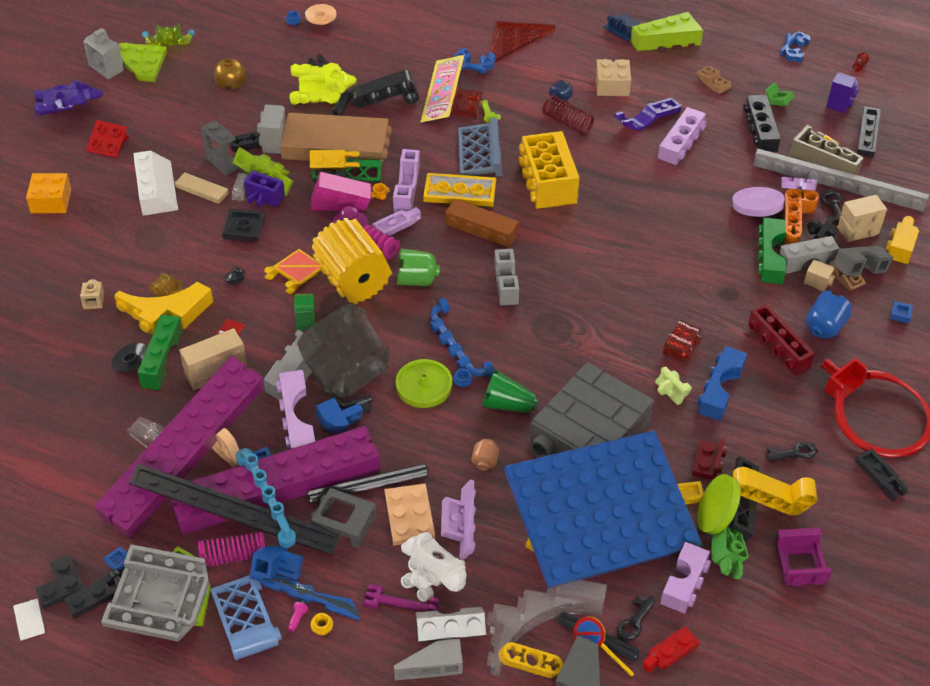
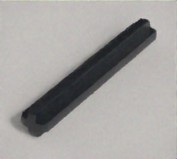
[558,611,640,661]

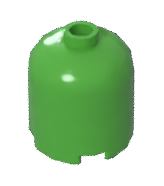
[397,249,440,286]

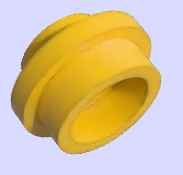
[311,613,333,635]

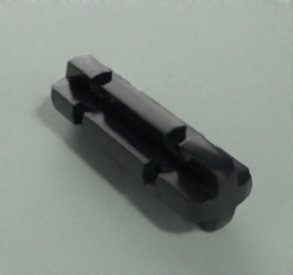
[332,91,352,116]

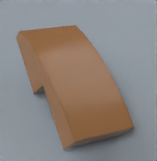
[697,66,731,94]
[827,260,866,291]

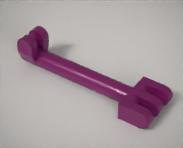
[362,584,439,612]

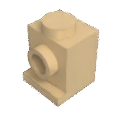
[80,279,104,309]

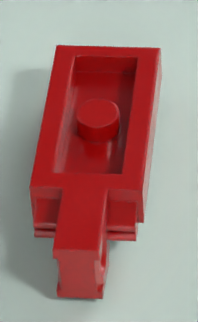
[642,626,700,673]

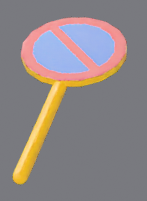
[573,616,634,676]

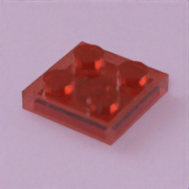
[450,88,483,118]

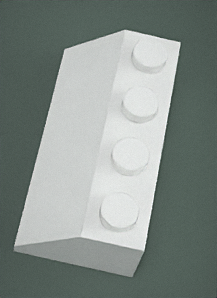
[133,151,178,215]

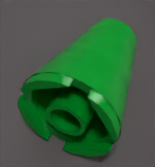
[481,369,538,413]

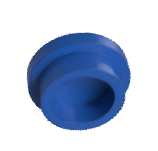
[286,11,301,25]
[453,369,473,387]

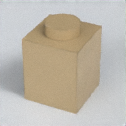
[804,260,835,291]

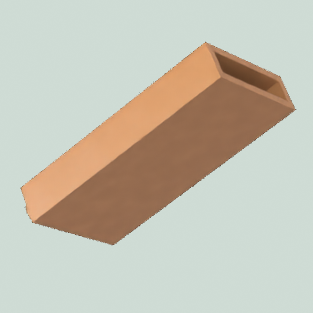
[280,113,392,163]

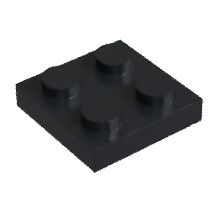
[222,209,265,242]

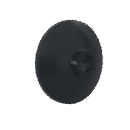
[112,343,147,372]

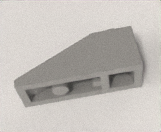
[394,638,463,681]

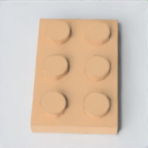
[385,484,435,546]

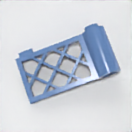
[210,575,282,661]

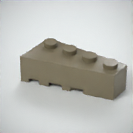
[789,125,863,175]

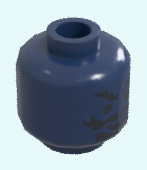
[549,80,573,105]

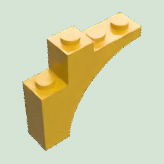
[114,282,213,335]

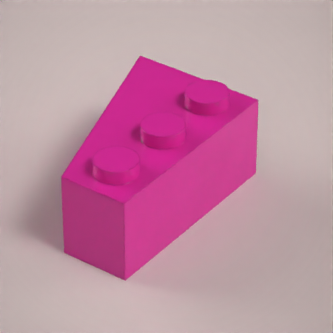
[310,172,371,211]

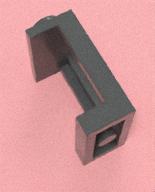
[201,120,240,176]
[310,488,377,548]

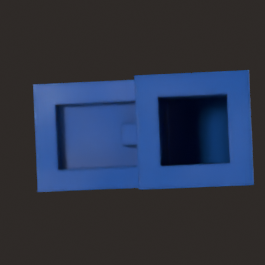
[315,398,363,434]
[250,546,304,579]

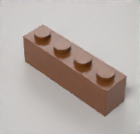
[445,199,519,247]

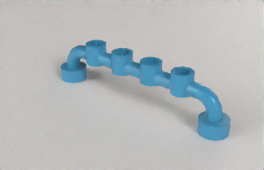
[236,448,296,548]

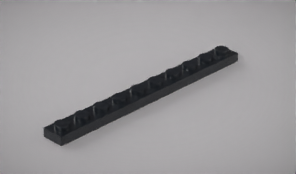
[129,463,340,556]

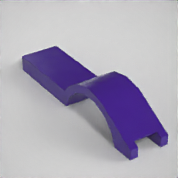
[614,98,682,130]

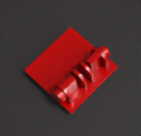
[86,120,129,158]

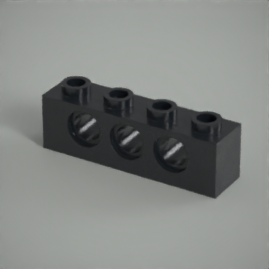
[743,95,781,152]

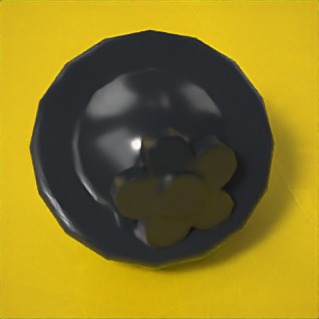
[223,267,245,285]

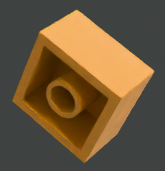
[26,173,72,213]

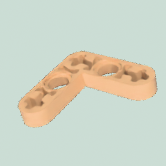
[211,428,240,468]

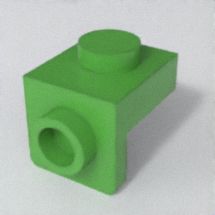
[766,83,794,107]

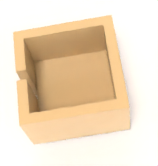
[596,59,631,96]
[837,195,887,242]

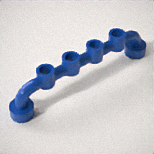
[430,297,495,378]

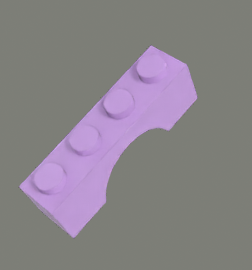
[393,149,420,212]
[276,370,315,449]

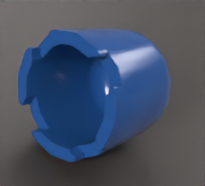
[805,291,853,339]

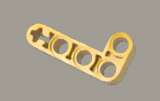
[733,467,817,515]

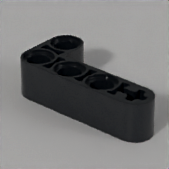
[351,70,419,108]

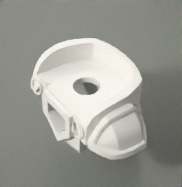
[401,532,466,602]

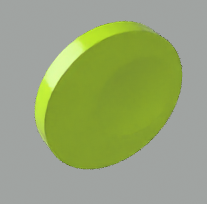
[396,359,452,408]
[697,474,741,535]

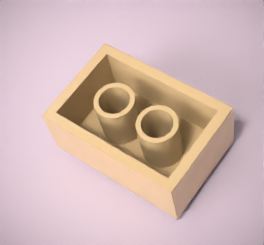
[179,328,248,391]

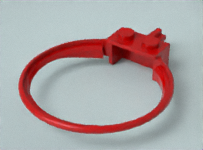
[820,357,930,458]

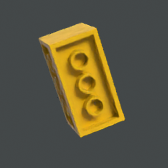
[518,131,579,209]

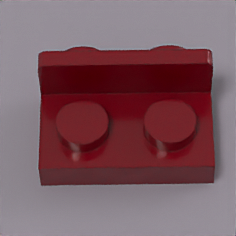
[692,437,728,480]

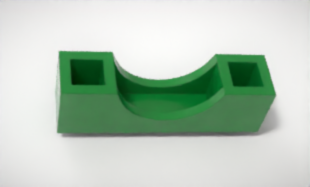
[758,218,786,284]
[137,315,183,390]

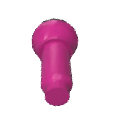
[288,600,309,632]

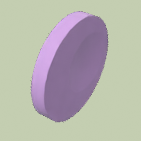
[733,187,785,217]

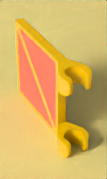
[264,249,321,295]

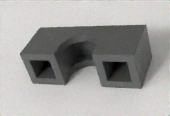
[833,246,893,276]

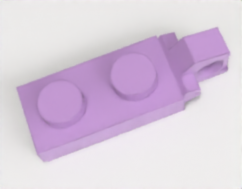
[372,207,421,236]

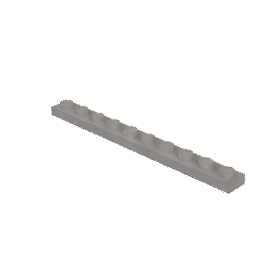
[753,149,929,212]

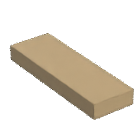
[175,172,229,204]

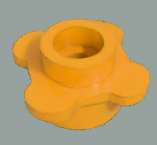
[371,183,390,200]

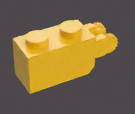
[310,150,360,170]
[885,216,919,264]

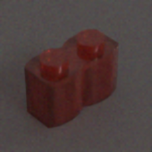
[663,320,703,363]

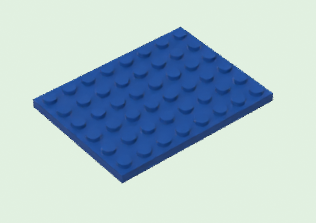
[504,430,702,589]

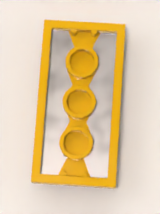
[423,173,496,207]

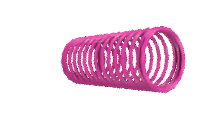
[198,531,266,567]

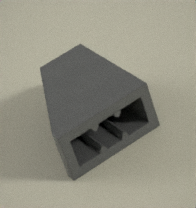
[556,636,600,686]

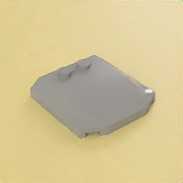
[101,545,209,641]

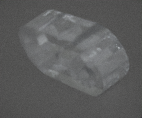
[232,173,249,201]

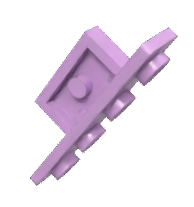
[441,480,476,560]

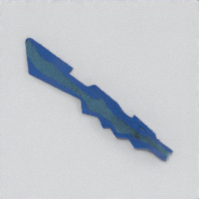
[249,573,360,620]

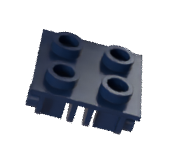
[603,13,642,41]

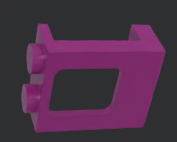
[774,528,832,586]

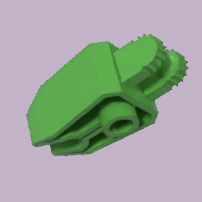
[711,526,749,579]

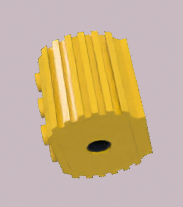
[312,218,393,304]

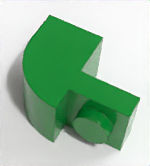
[294,293,316,332]

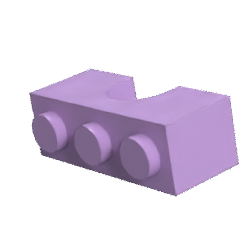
[660,542,711,614]

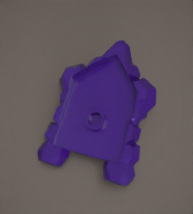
[34,80,103,116]

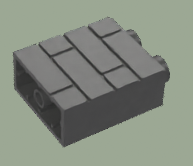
[529,362,654,458]

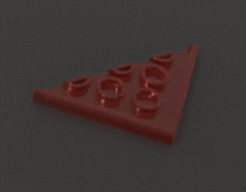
[492,21,555,62]

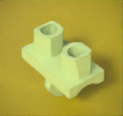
[655,367,692,405]

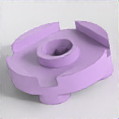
[781,177,817,190]

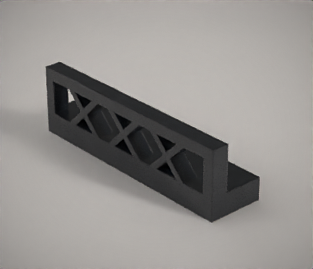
[730,456,759,542]

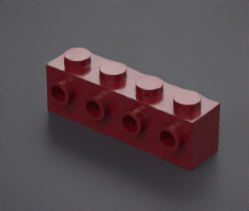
[748,304,815,376]

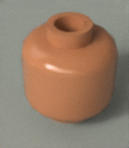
[471,439,500,471]

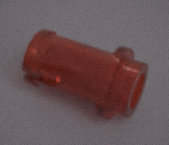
[853,52,869,72]

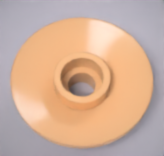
[305,4,336,25]

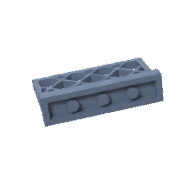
[458,118,503,177]

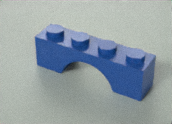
[697,346,747,421]

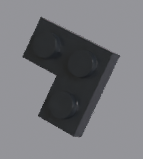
[35,555,84,610]

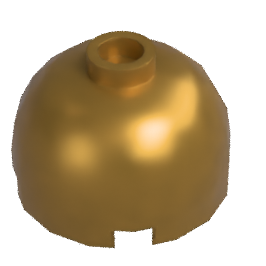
[214,58,247,89]

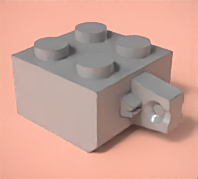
[83,28,124,79]
[257,105,286,154]

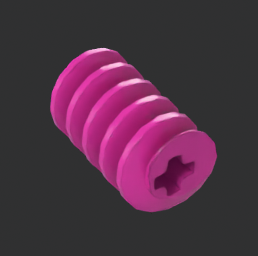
[363,225,400,260]

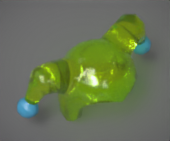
[142,23,195,46]

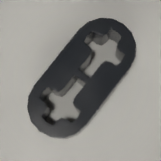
[229,132,260,152]

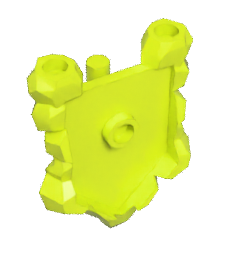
[290,63,357,105]

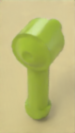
[481,100,501,124]

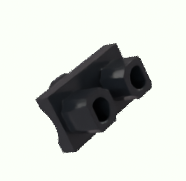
[807,216,839,240]

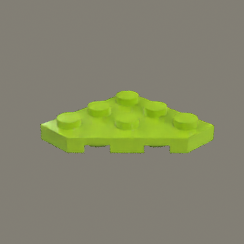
[119,43,167,82]

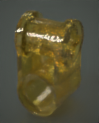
[149,273,184,297]

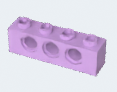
[658,107,706,165]

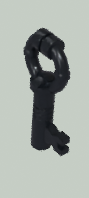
[821,189,842,223]
[331,394,373,414]
[766,442,818,462]
[616,596,656,642]

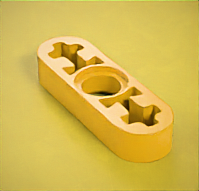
[499,642,563,678]

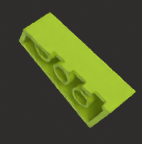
[630,12,703,51]

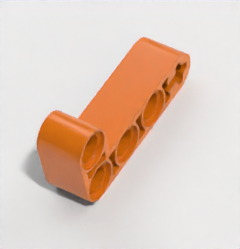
[783,189,819,245]

